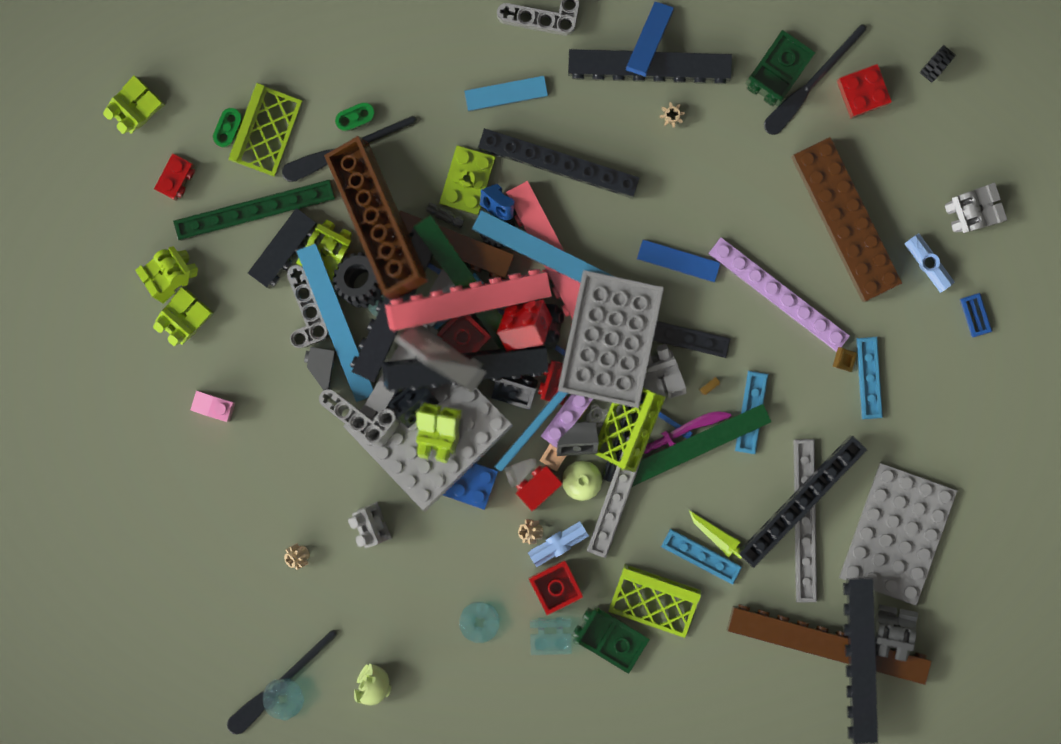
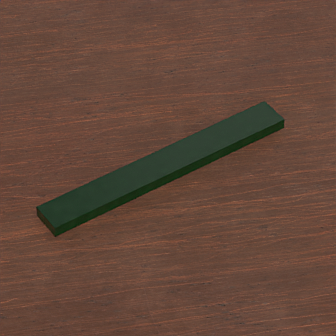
[173,179,335,241]
[413,215,505,349]
[632,404,772,487]

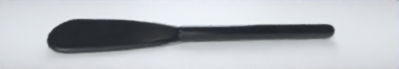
[764,24,866,135]
[282,116,417,182]
[227,630,337,735]

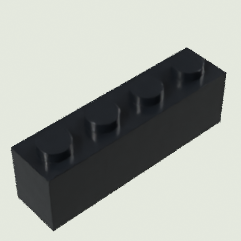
[248,208,317,289]

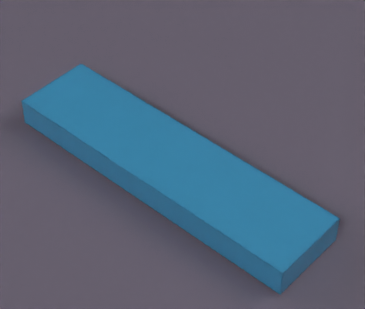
[464,76,548,111]
[856,337,883,419]
[735,371,768,454]
[661,529,742,585]

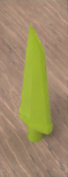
[689,510,742,559]

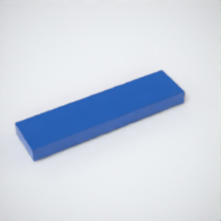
[626,1,674,77]
[637,240,720,282]

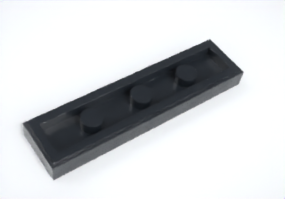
[653,321,731,358]

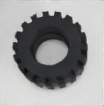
[333,252,383,308]

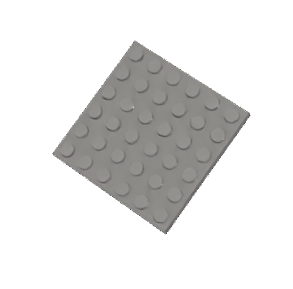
[343,357,513,512]

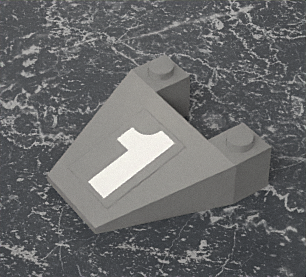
[396,324,487,392]

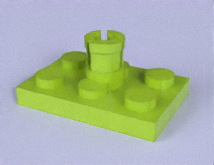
[439,145,496,215]

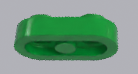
[335,103,375,132]
[213,108,242,148]

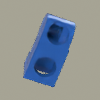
[480,184,515,220]

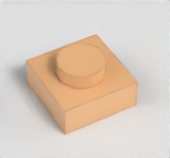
[539,444,566,471]

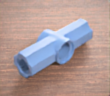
[904,233,955,293]
[528,521,589,567]

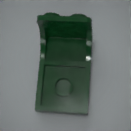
[745,30,816,107]
[572,605,650,674]

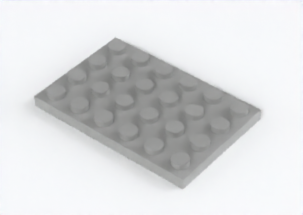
[558,270,664,408]
[839,463,957,605]

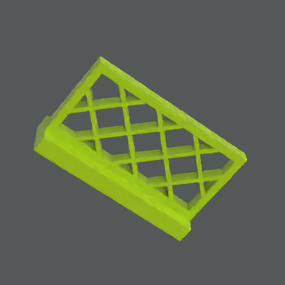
[228,83,302,177]
[595,387,666,472]
[608,564,701,638]

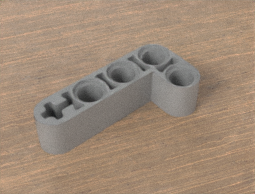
[497,0,579,36]
[287,265,329,348]
[319,389,400,447]

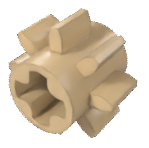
[659,102,685,128]
[518,519,543,545]
[284,543,310,570]

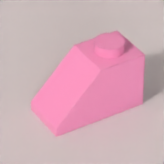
[191,391,235,422]

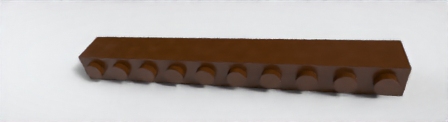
[726,604,932,685]

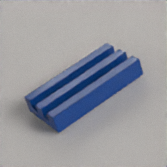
[960,293,992,338]

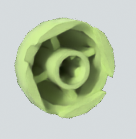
[562,460,602,501]
[354,663,391,705]

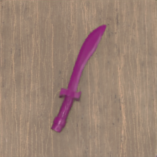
[644,411,731,454]

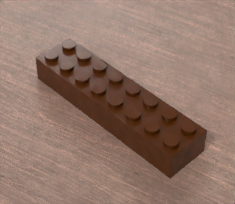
[324,136,429,300]
[791,137,902,302]

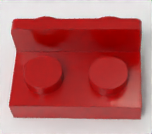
[154,153,195,201]
[538,360,567,405]

